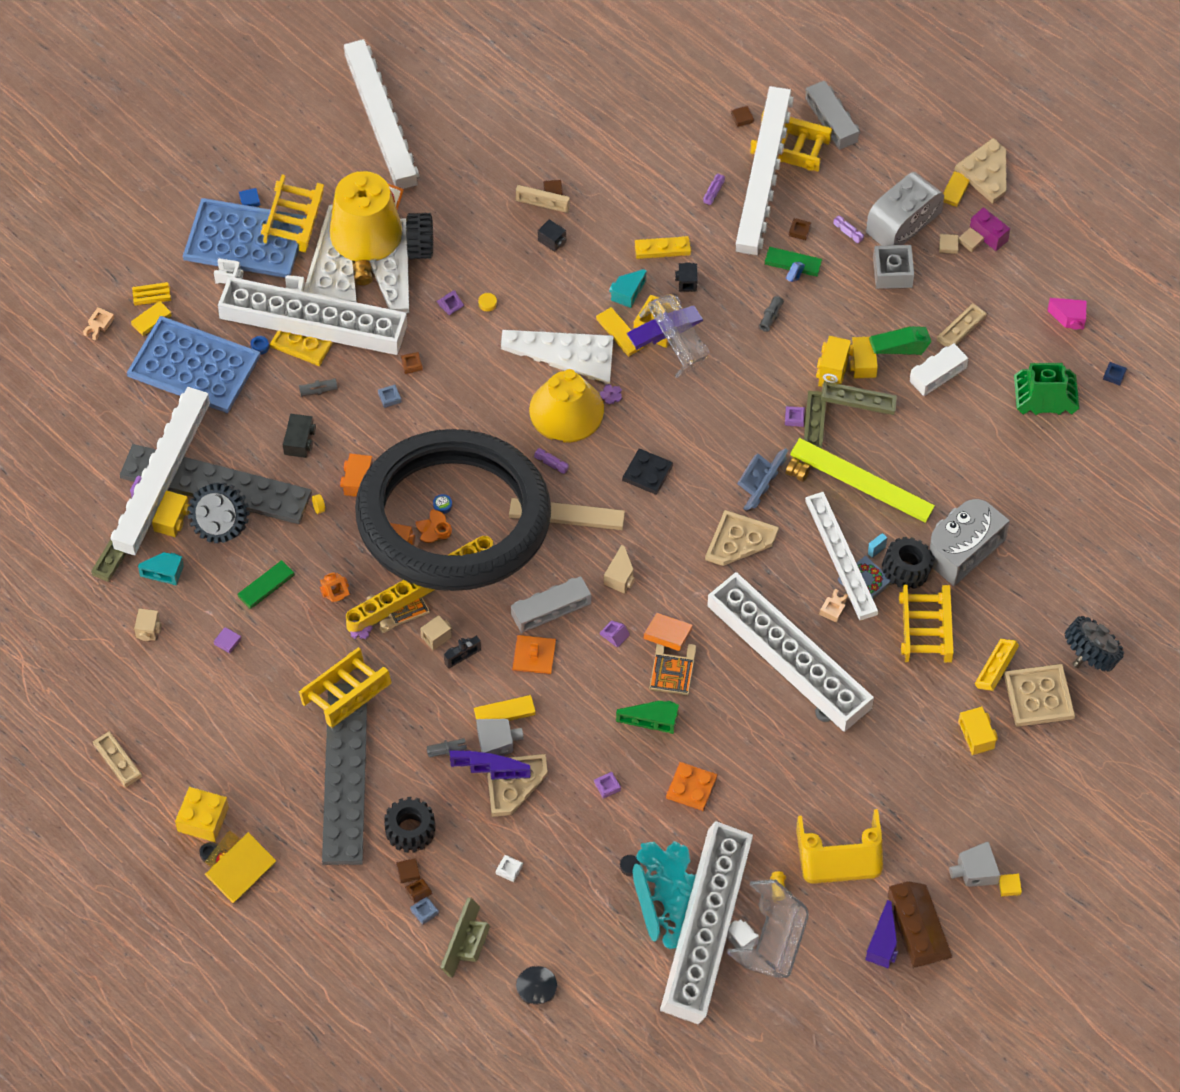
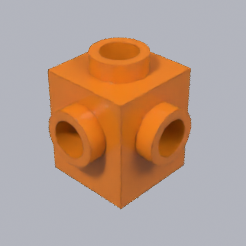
[320,572,350,602]

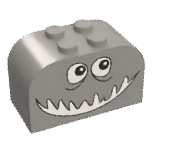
[866,172,944,246]
[929,499,1010,586]

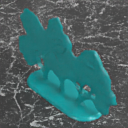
[633,841,696,949]

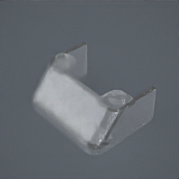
[639,294,709,379]
[727,879,809,978]

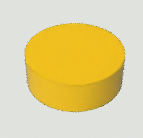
[478,293,497,312]
[312,494,325,514]

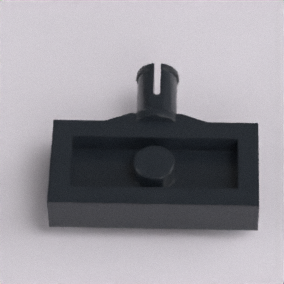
[444,635,481,669]

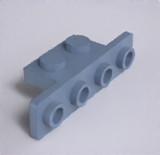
[737,448,789,511]

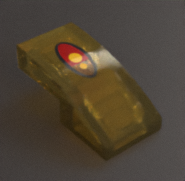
[204,830,241,868]

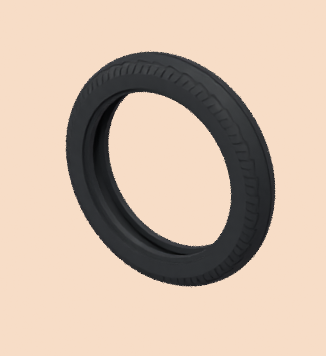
[355,429,551,591]

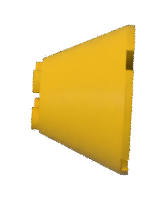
[529,369,604,443]

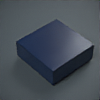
[1103,362,1127,386]

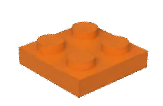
[666,762,717,811]

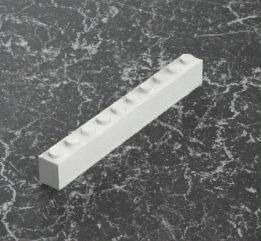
[344,39,419,189]
[736,86,794,255]
[111,387,210,555]

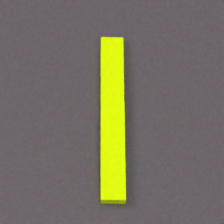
[790,438,935,523]

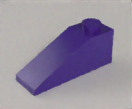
[865,900,898,968]

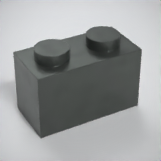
[283,413,316,458]

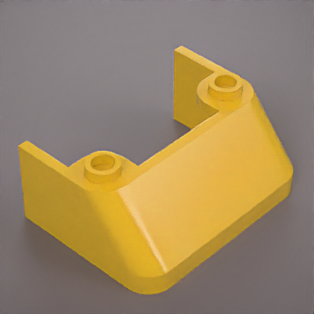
[796,809,883,884]

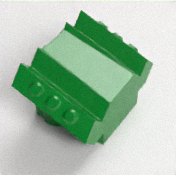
[1014,363,1080,415]

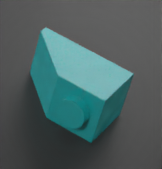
[609,269,647,308]
[138,552,184,585]

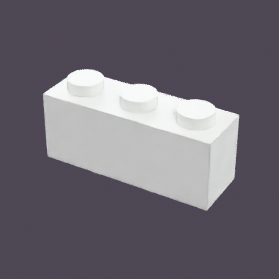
[910,343,968,396]

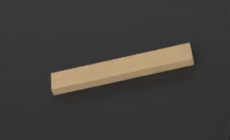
[509,498,625,530]

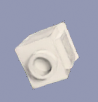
[214,258,243,284]
[727,920,759,955]

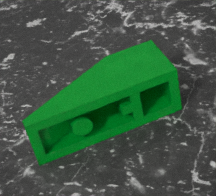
[869,326,932,355]
[616,700,679,734]

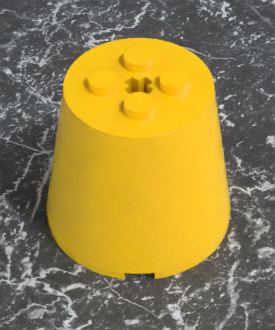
[330,171,402,261]

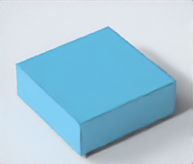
[868,533,887,558]

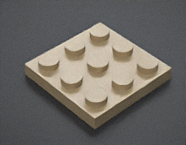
[1004,664,1075,727]

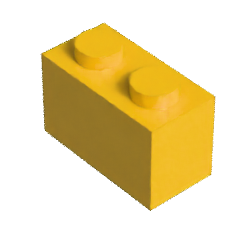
[849,337,878,379]
[152,491,190,537]
[958,706,998,755]

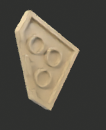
[954,138,1006,204]
[705,510,779,566]
[487,754,548,817]

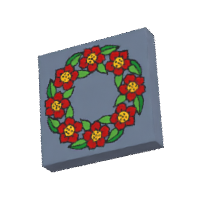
[838,556,892,599]

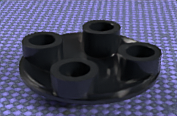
[516,966,557,1004]

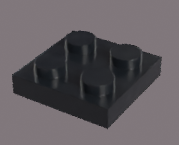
[622,448,673,495]

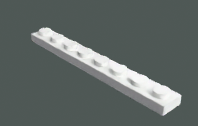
[806,492,878,620]

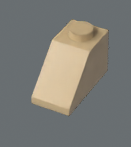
[604,545,635,594]

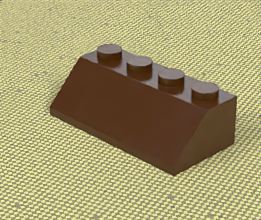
[888,881,952,968]

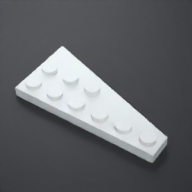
[303,205,357,303]
[368,218,409,313]
[501,330,613,385]

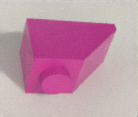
[1048,298,1087,330]

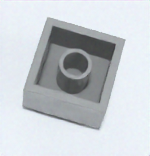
[873,245,914,289]

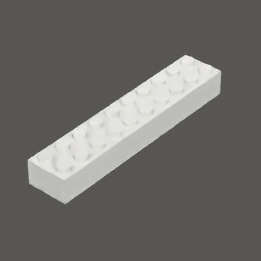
[218,277,407,355]
[708,572,874,732]
[660,821,753,1024]

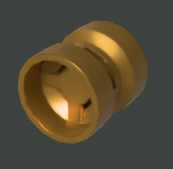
[353,260,373,286]
[785,457,811,482]

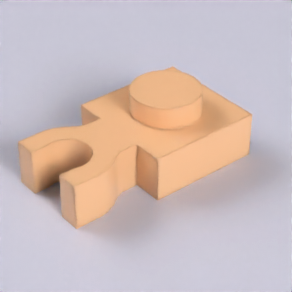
[83,308,114,341]
[819,589,848,622]

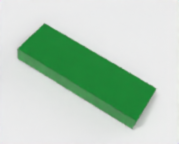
[765,246,822,277]
[237,560,295,609]

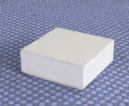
[496,855,523,882]

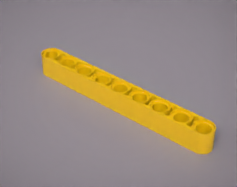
[346,536,493,632]

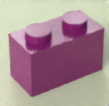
[970,207,1011,251]

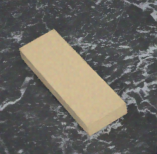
[516,185,570,213]
[937,304,987,347]
[93,731,142,787]

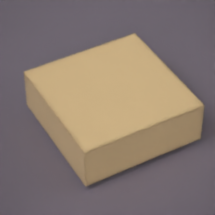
[958,227,984,252]
[939,234,958,254]

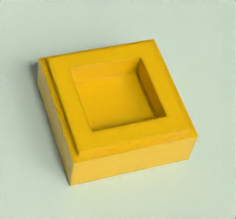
[999,874,1022,896]

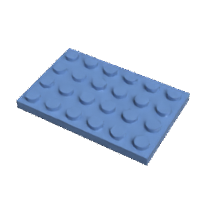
[183,198,307,278]
[127,316,261,413]

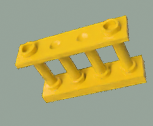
[750,111,832,172]
[261,174,324,253]
[899,585,953,663]
[299,647,392,728]

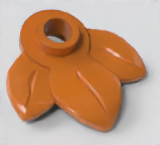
[415,509,452,543]

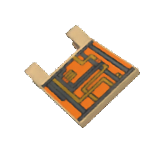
[367,593,430,633]
[649,644,696,695]

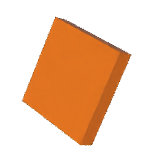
[643,613,693,651]

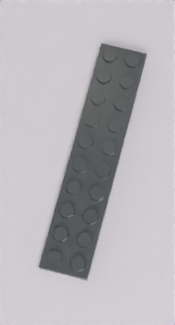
[120,444,312,525]
[322,683,367,865]

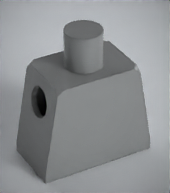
[476,719,524,756]
[949,842,1000,887]

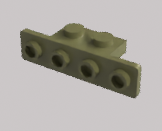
[441,897,490,977]

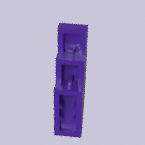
[627,306,703,350]
[450,751,531,779]

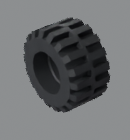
[406,213,433,259]
[882,537,934,589]
[384,797,435,853]

